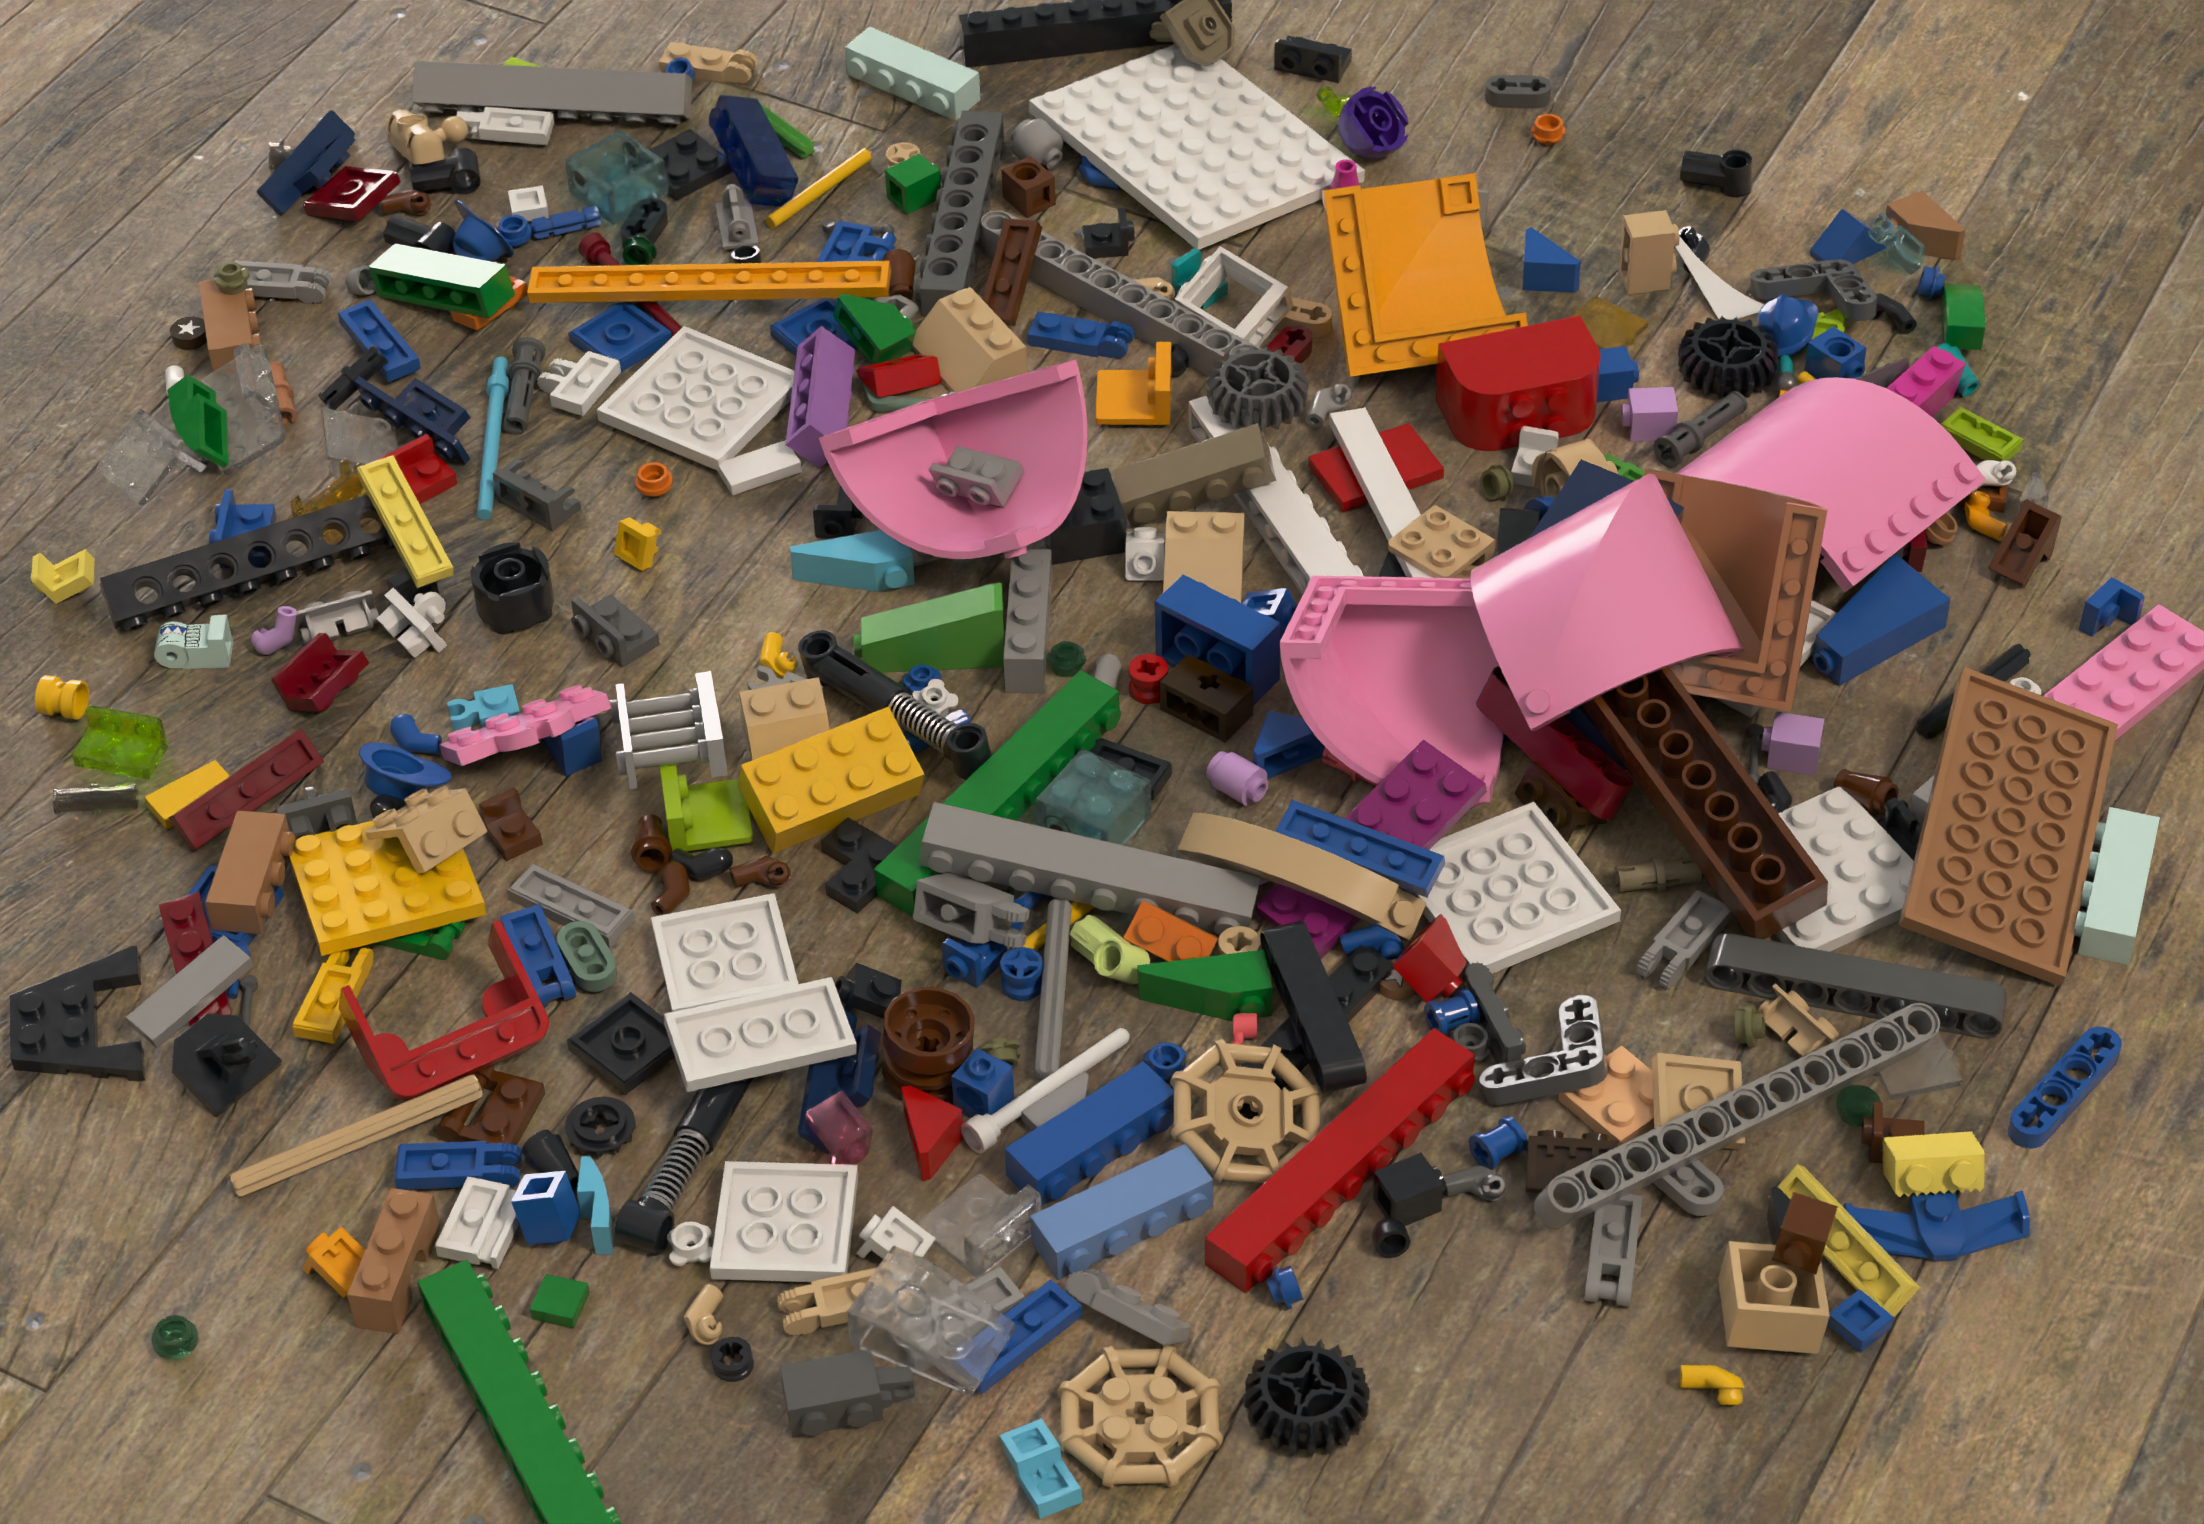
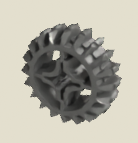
[1207,346,1308,433]

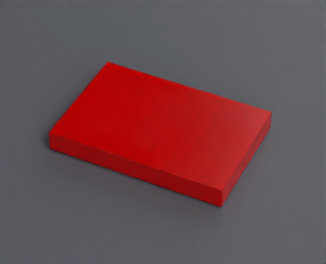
[1308,423,1444,512]

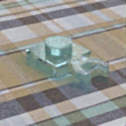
[1868,213,1926,275]

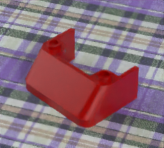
[339,920,549,1101]

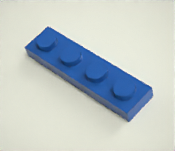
[1275,800,1445,898]

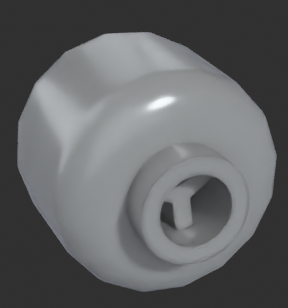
[1011,119,1063,169]

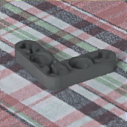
[1750,259,1877,321]
[1479,995,1608,1105]

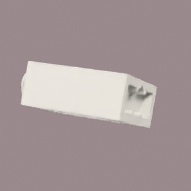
[1175,246,1293,347]

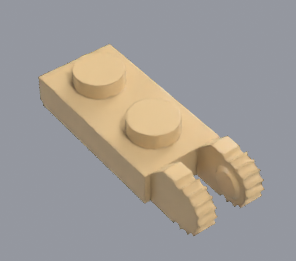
[659,42,759,84]
[777,1263,910,1336]

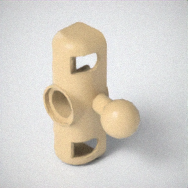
[386,110,468,164]

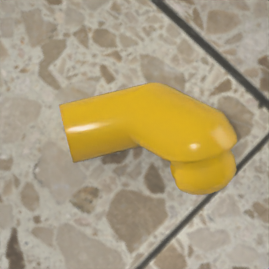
[759,632,798,679]
[1680,1365,1745,1405]

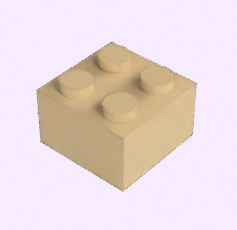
[1718,1241,1830,1354]

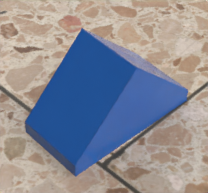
[1810,208,1889,264]
[1522,227,1581,293]
[1253,711,1326,780]
[541,717,602,776]

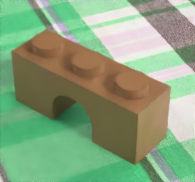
[347,1188,440,1334]

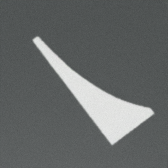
[1675,236,1765,320]

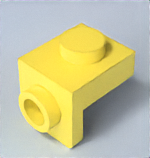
[31,549,95,604]

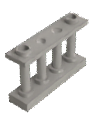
[609,671,728,789]

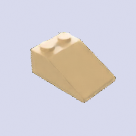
[1163,511,1244,603]

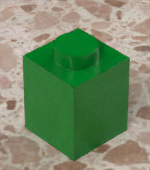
[885,154,942,215]

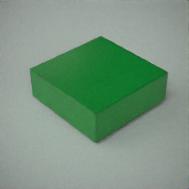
[530,1274,590,1328]

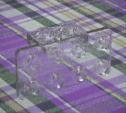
[202,343,286,475]

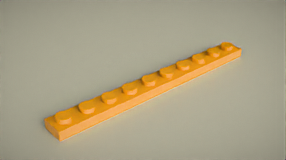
[527,261,891,303]

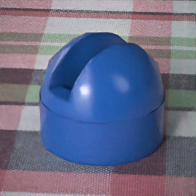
[665,58,695,83]

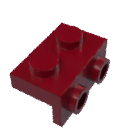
[271,633,369,712]

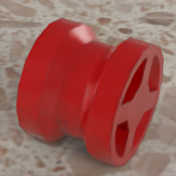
[1128,654,1168,704]

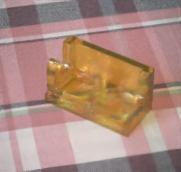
[290,458,368,536]

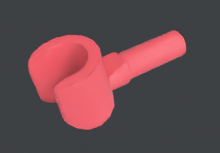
[1232,1013,1257,1066]

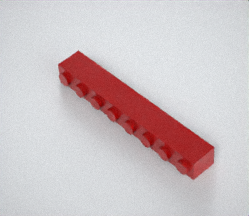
[1205,1028,1475,1294]

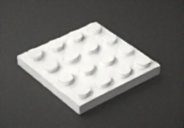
[597,326,795,471]
[1775,786,1914,952]
[1406,802,1621,974]

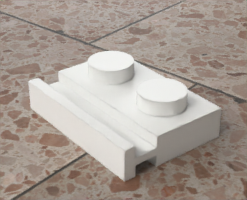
[435,1177,519,1269]

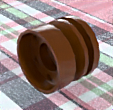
[882,987,975,1101]

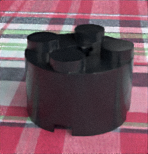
[470,542,554,635]

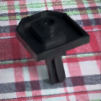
[172,1014,282,1118]

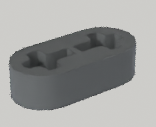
[1485,75,1551,108]

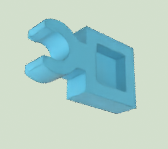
[447,684,520,731]

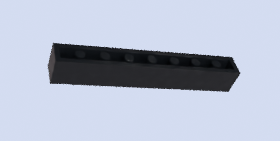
[959,0,1232,68]

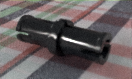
[318,345,389,412]

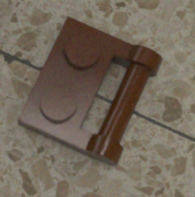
[436,1066,545,1145]

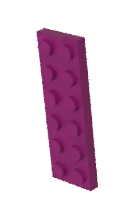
[1256,739,1487,959]

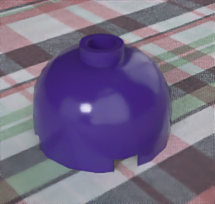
[1338,86,1409,159]

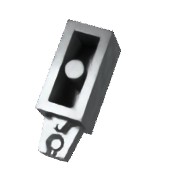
[780,1348,915,1438]

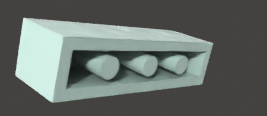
[845,27,980,121]
[2074,807,2160,965]

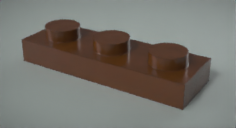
[982,218,1042,326]

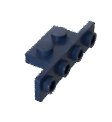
[257,110,356,216]
[354,376,470,464]
[798,1010,881,1154]

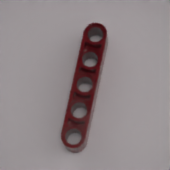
[1476,666,1634,820]

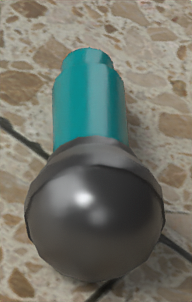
[1773,355,1799,396]

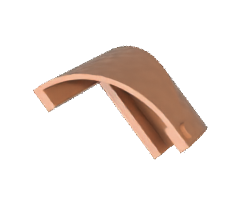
[1644,469,1828,712]

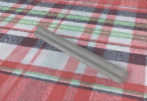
[1035,899,1071,1081]

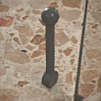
[822,219,895,235]
[1747,724,1764,786]
[240,975,258,1026]

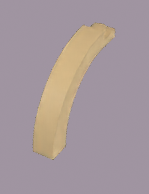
[1177,813,1427,941]

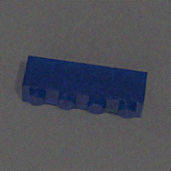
[709,95,799,207]

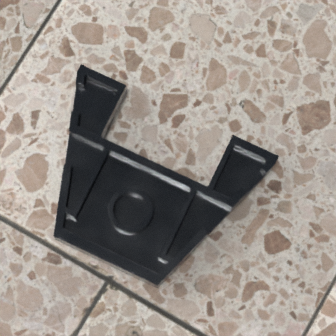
[10,946,145,1082]

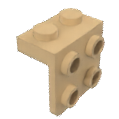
[1388,505,1495,578]
[365,786,488,873]

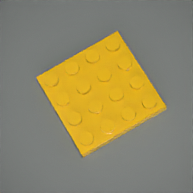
[287,821,486,956]

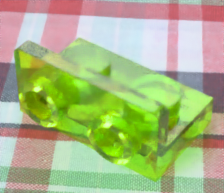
[72,705,169,780]

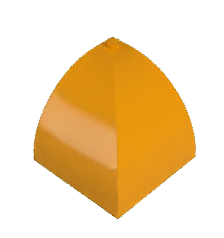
[1321,173,1528,377]

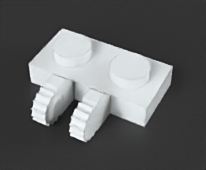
[537,351,621,416]

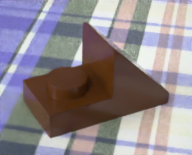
[1988,499,2062,587]

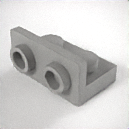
[929,446,1024,507]

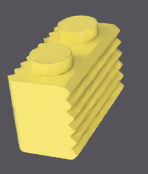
[1883,1131,1985,1197]

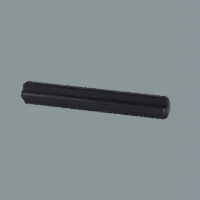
[1916,644,2031,739]

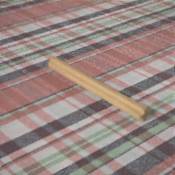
[230,1075,483,1197]

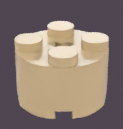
[1532,439,1618,499]

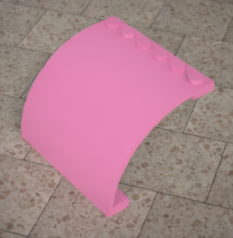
[1676,377,1986,592]

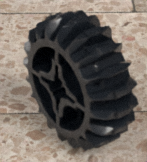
[1678,315,1779,400]
[1244,1337,1370,1458]

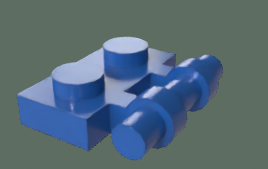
[816,221,896,262]

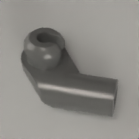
[1443,1165,1507,1201]

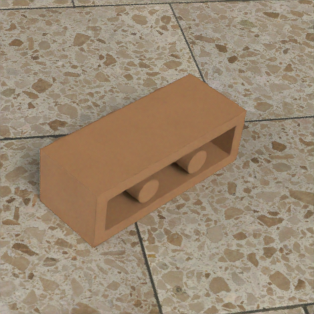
[199,279,263,378]
[205,811,295,934]

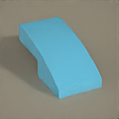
[577,1156,614,1255]
[999,1418,1083,1519]

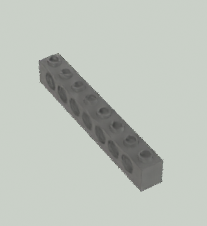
[915,110,1005,317]

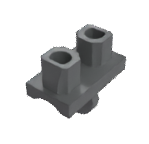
[276,785,357,840]

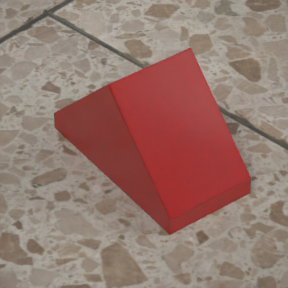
[901,1085,963,1181]

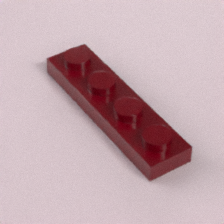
[168,728,324,851]
[158,892,233,1027]

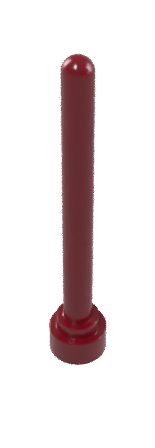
[578,232,682,337]

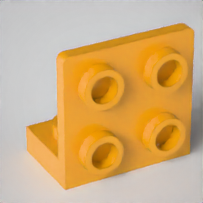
[1095,342,1172,425]

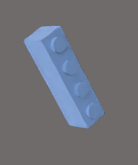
[1030,1144,1213,1280]

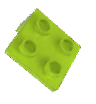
[660,764,753,853]

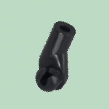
[1679,226,1710,274]

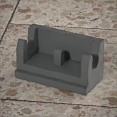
[493,459,581,532]

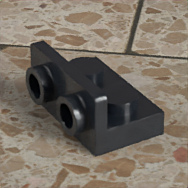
[1274,36,1352,83]

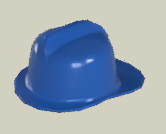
[453,200,514,262]
[1757,294,1818,357]
[359,742,451,799]

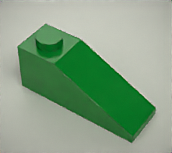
[1137,950,1273,1021]

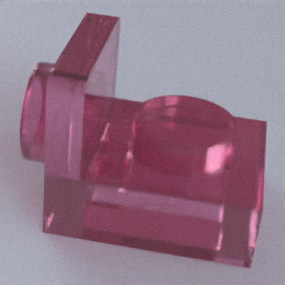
[805,1091,873,1165]

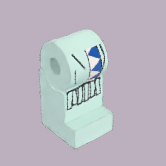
[154,615,233,669]

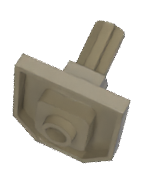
[1150,0,1235,67]

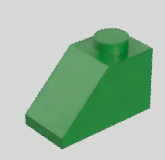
[833,294,916,365]

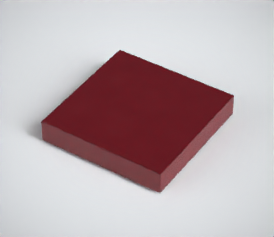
[303,166,401,222]

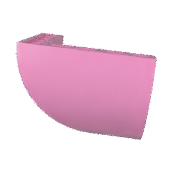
[819,359,1087,559]
[1470,473,1745,731]
[1280,576,1504,807]

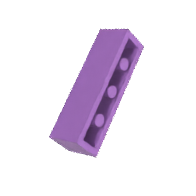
[785,326,855,468]

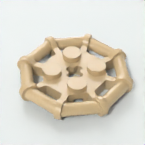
[1170,1039,1323,1184]
[1057,1345,1223,1488]

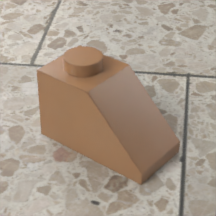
[1883,191,1965,260]

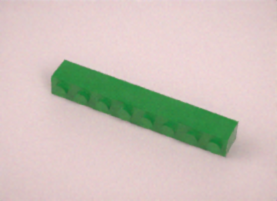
[874,670,1121,917]
[417,1259,622,1524]

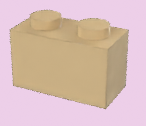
[1619,210,1680,295]

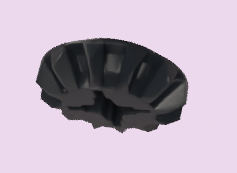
[565,1097,636,1158]

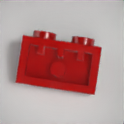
[373,434,458,504]

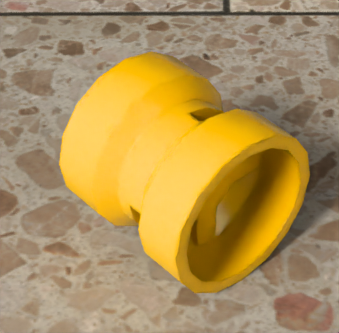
[35,675,89,720]

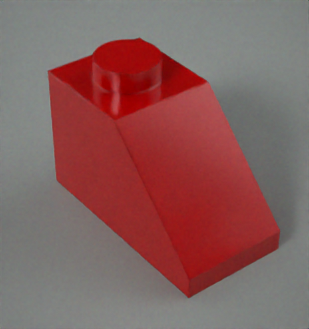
[1392,913,1467,1002]

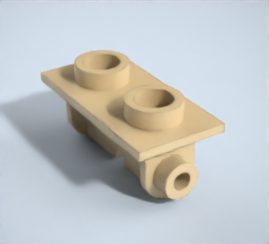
[1758,984,1839,1057]

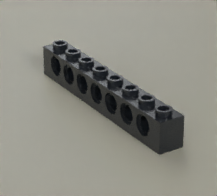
[100,495,395,631]

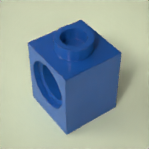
[1804,326,1866,379]
[952,1048,1014,1118]

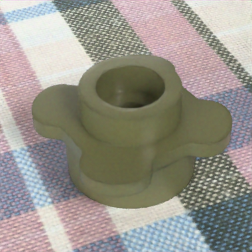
[978,1037,1020,1069]

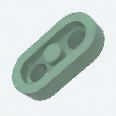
[557,921,617,992]

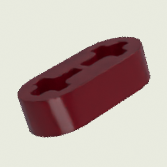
[1267,325,1312,364]

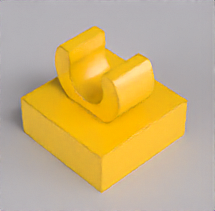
[614,517,661,571]

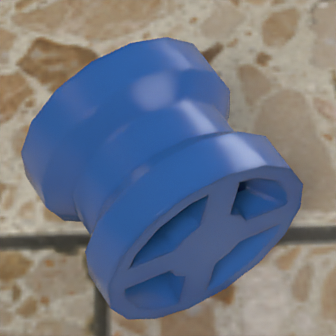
[1000,947,1043,1001]

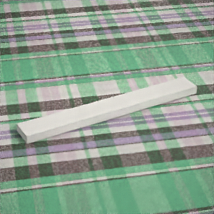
[1329,408,1433,578]

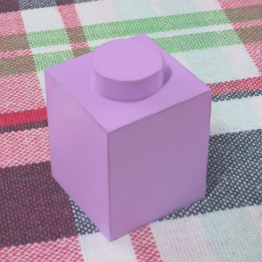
[1621,387,1678,442]
[1761,712,1824,776]

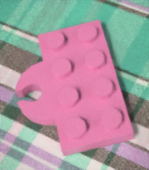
[439,685,611,766]

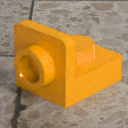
[302,1226,365,1298]

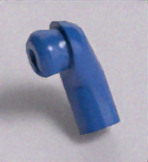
[1079,156,1120,190]
[1340,925,1404,960]

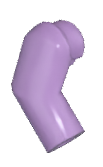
[251,606,297,655]

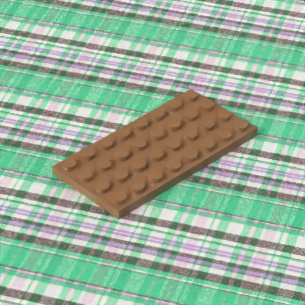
[1898,667,2118,986]

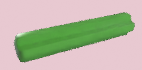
[740,97,815,159]

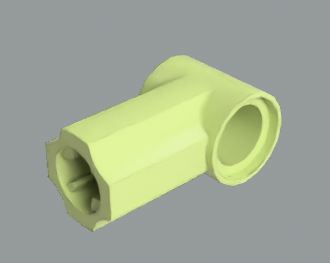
[1069,915,1150,984]

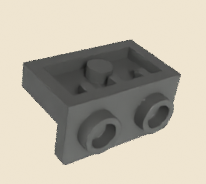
[571,594,660,668]

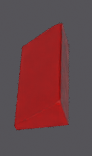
[856,354,941,397]

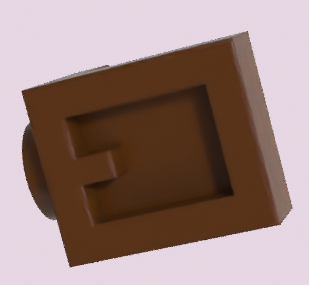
[479,788,543,861]
[1861,1102,1925,1163]

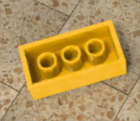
[738,706,925,854]

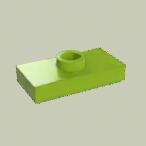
[1940,407,2024,462]

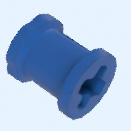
[1424,988,1480,1035]
[1469,1116,1528,1170]

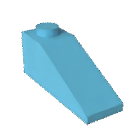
[789,530,915,592]

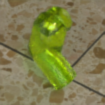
[1317,86,1353,118]

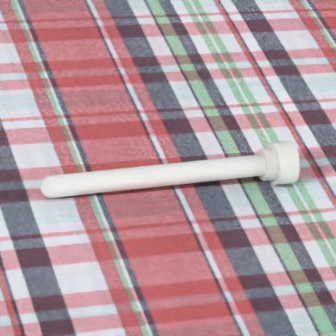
[961,1028,1130,1154]

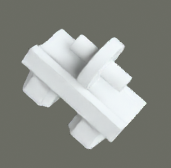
[376,588,447,659]

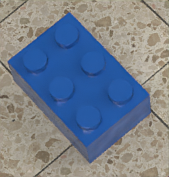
[1155,574,1280,706]

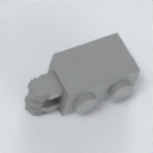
[913,872,1029,947]

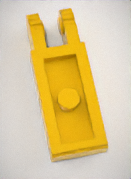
[292,948,374,1044]

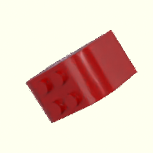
[1436,315,1601,451]

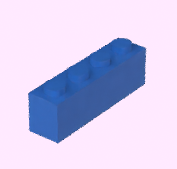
[1005,1061,1174,1208]

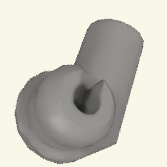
[1305,383,1352,428]
[1094,654,1122,688]

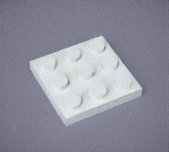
[651,893,798,1012]
[710,1161,859,1282]

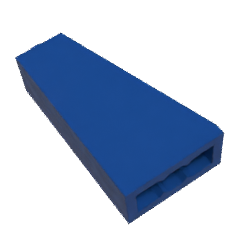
[1812,555,1950,686]

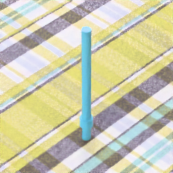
[477,357,510,520]

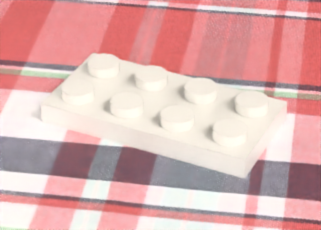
[664,977,857,1092]

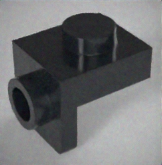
[813,485,864,538]
[835,963,902,1019]

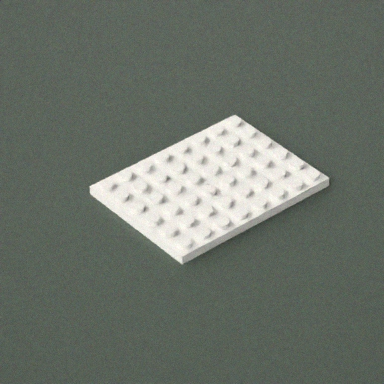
[1029,45,1365,250]

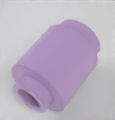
[1206,751,1268,806]

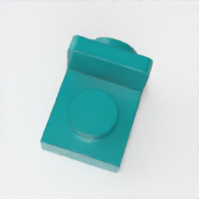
[1171,248,1228,310]

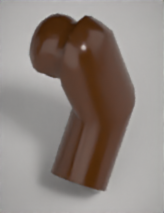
[380,189,431,216]
[729,856,791,888]
[651,861,690,916]

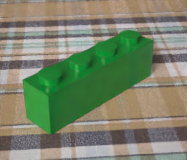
[369,244,515,318]

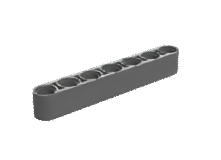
[1705,934,2007,1039]

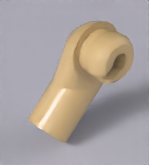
[684,1284,723,1345]

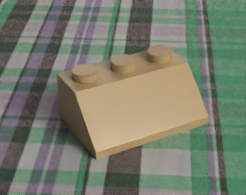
[911,287,1027,392]

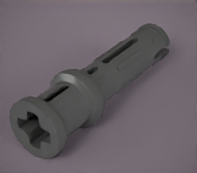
[503,337,546,435]
[1653,391,1748,468]

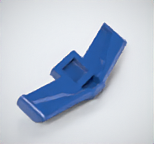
[1843,1191,2030,1262]

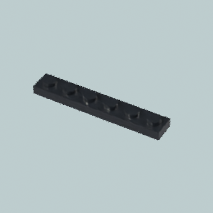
[1238,945,1394,1119]

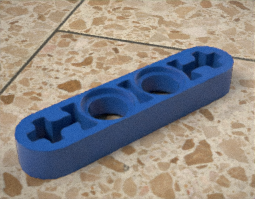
[2008,1026,2122,1149]

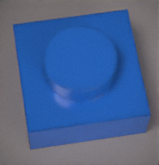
[1827,1289,1894,1353]

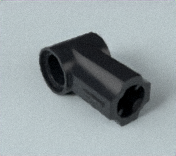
[409,148,481,194]
[1680,150,1752,197]
[383,214,456,254]

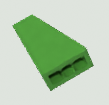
[854,583,1005,673]

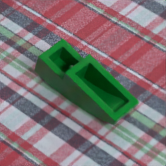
[1941,283,1985,350]
[168,374,229,468]

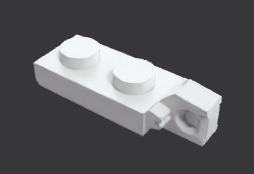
[456,107,554,145]

